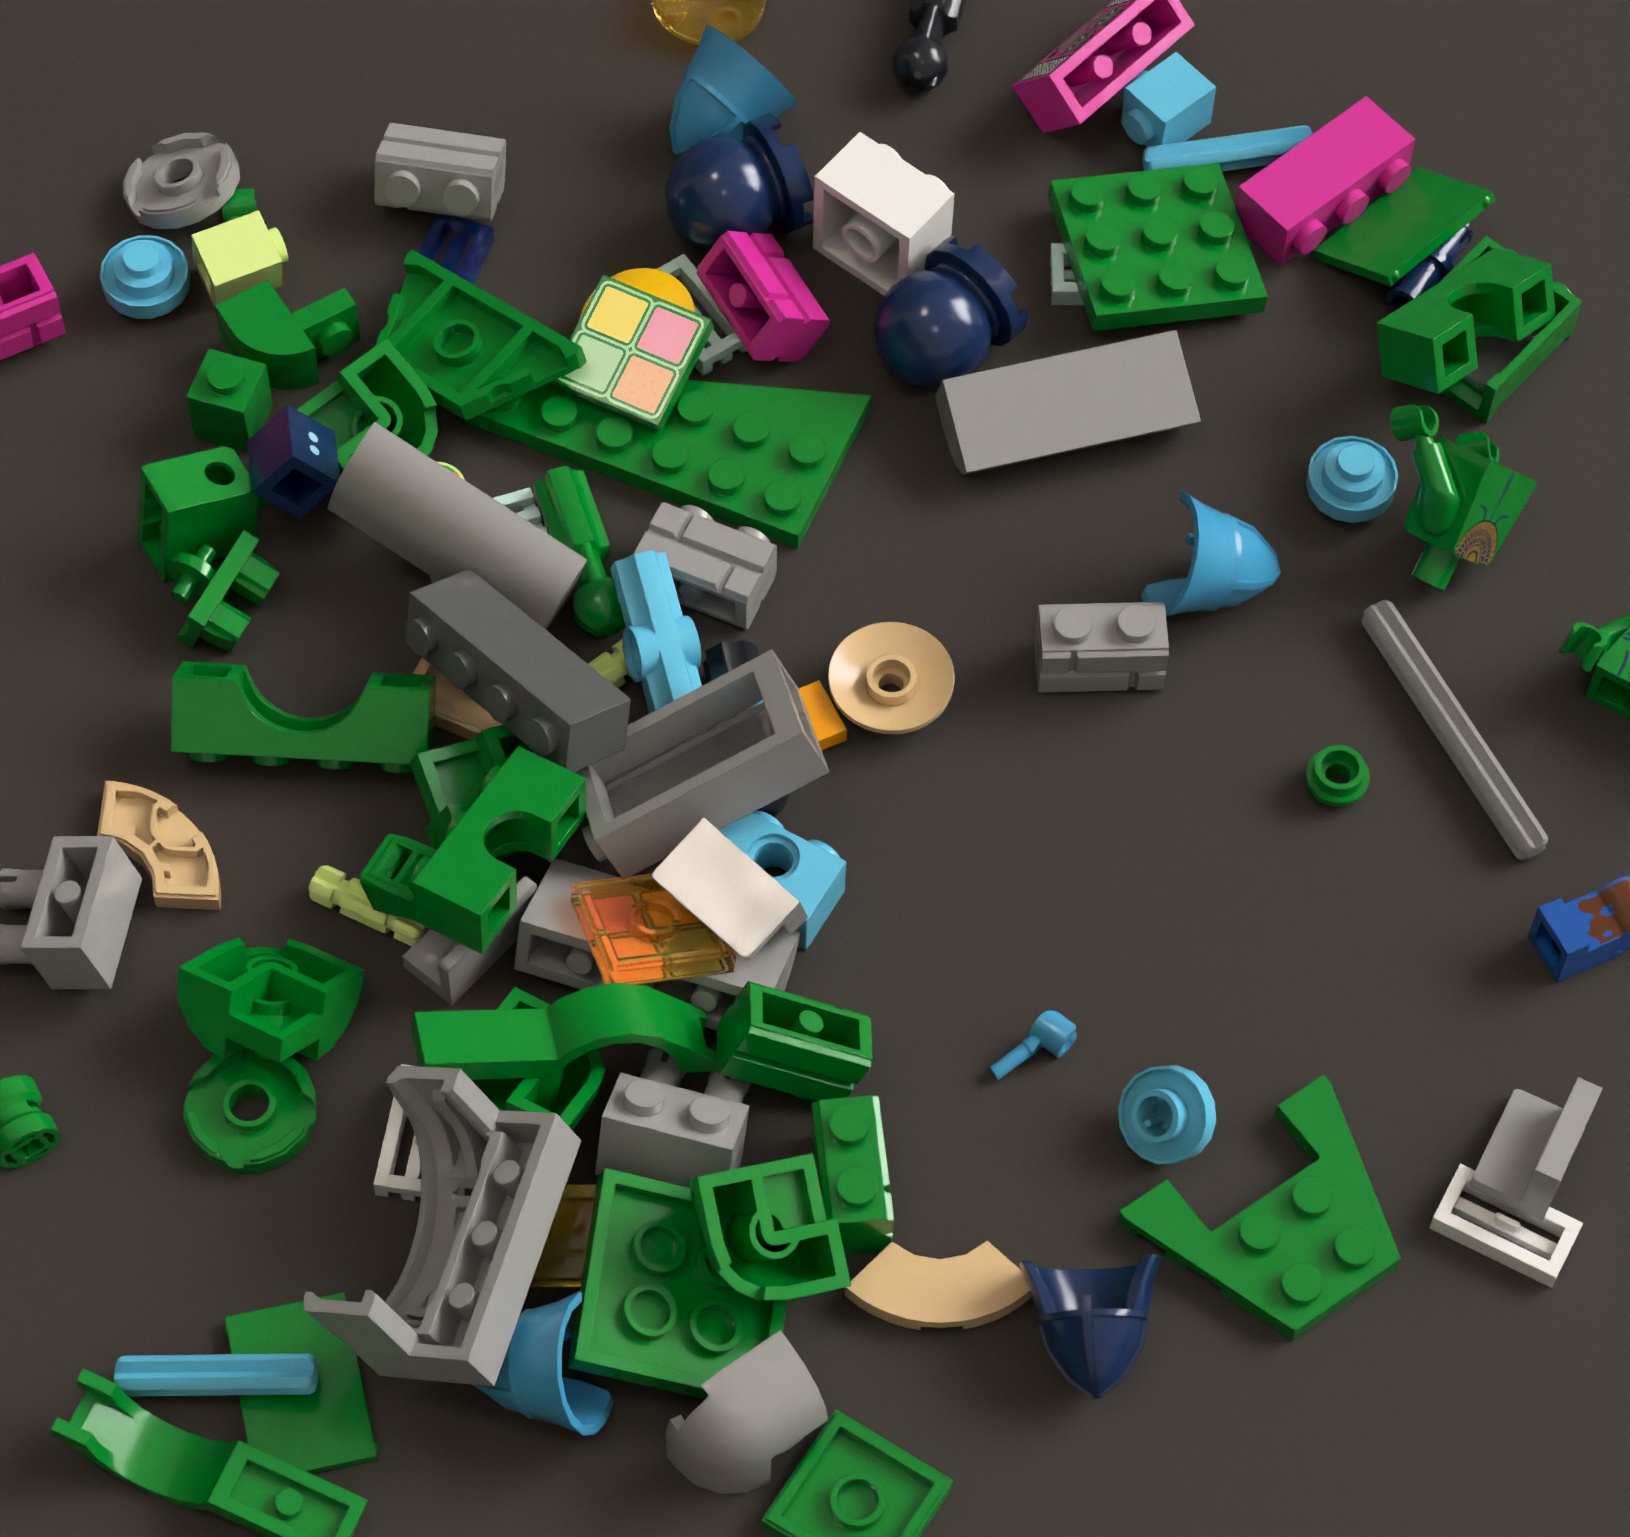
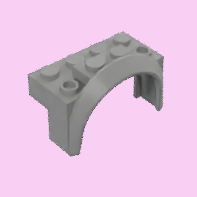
[304,1065,582,1387]

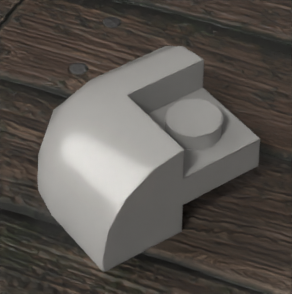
[666,1330,828,1494]

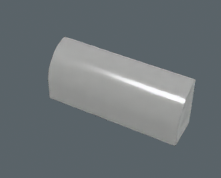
[935,330,1201,475]
[327,422,587,630]
[514,858,801,1031]

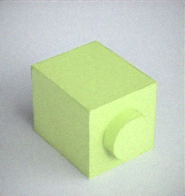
[191,210,289,308]

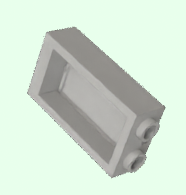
[574,649,829,879]

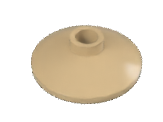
[828,622,955,734]

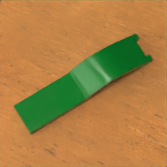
[411,982,717,1080]
[51,1368,368,1537]

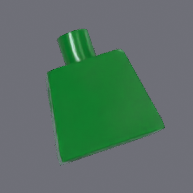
[136,446,270,584]

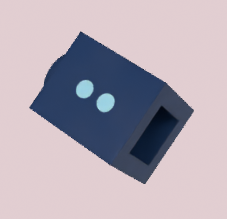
[247,404,340,519]

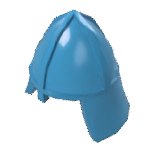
[669,24,798,157]
[1141,489,1281,616]
[473,1291,614,1436]

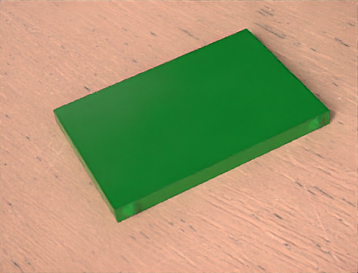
[1313,167,1495,287]
[224,1292,378,1474]

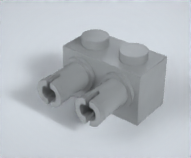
[0,836,142,989]
[595,1047,751,1188]

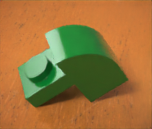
[214,280,361,390]

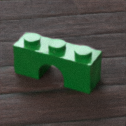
[1376,248,1556,394]
[409,746,586,954]

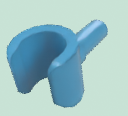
[989,1010,1077,1080]

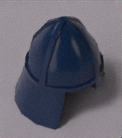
[1020,1254,1162,1399]

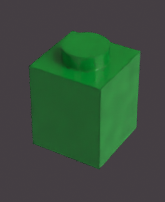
[186,348,273,453]

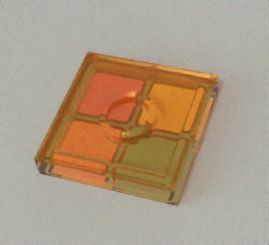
[570,874,736,985]

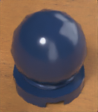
[665,113,814,253]
[874,236,1029,389]

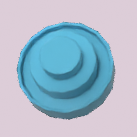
[100,235,190,319]
[1306,435,1399,523]
[1118,1065,1216,1164]

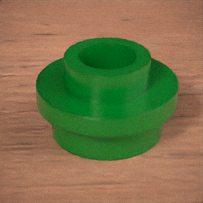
[1305,745,1370,807]

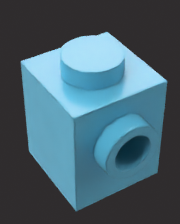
[1120,52,1216,147]

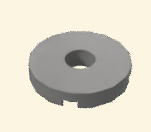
[122,132,240,229]

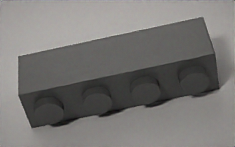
[405,568,631,772]

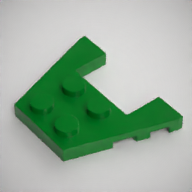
[1117,1074,1401,1341]

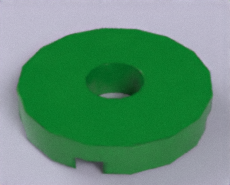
[183,1047,317,1174]

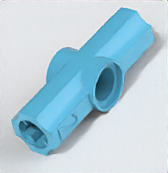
[610,550,702,714]

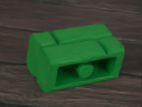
[717,981,873,1101]
[811,1095,894,1255]

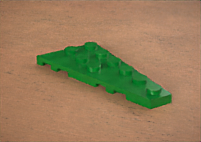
[465,380,871,549]

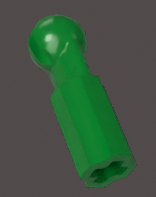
[533,465,626,638]

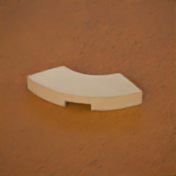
[97,780,222,910]
[845,1240,1032,1330]

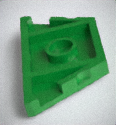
[375,249,587,421]

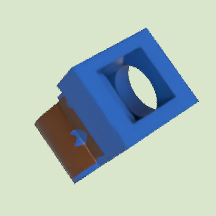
[1528,876,1630,983]

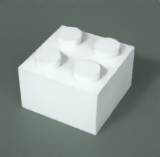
[813,132,955,295]

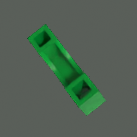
[171,661,436,773]

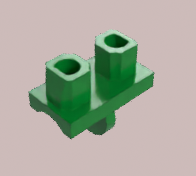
[167,530,280,652]

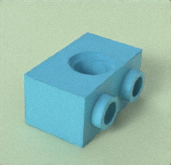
[719,810,846,951]

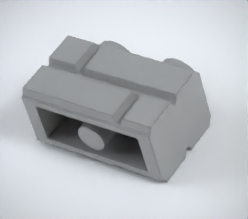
[374,123,506,221]
[634,502,777,629]
[1034,602,1169,693]

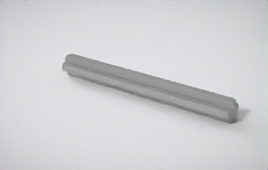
[1362,600,1548,861]

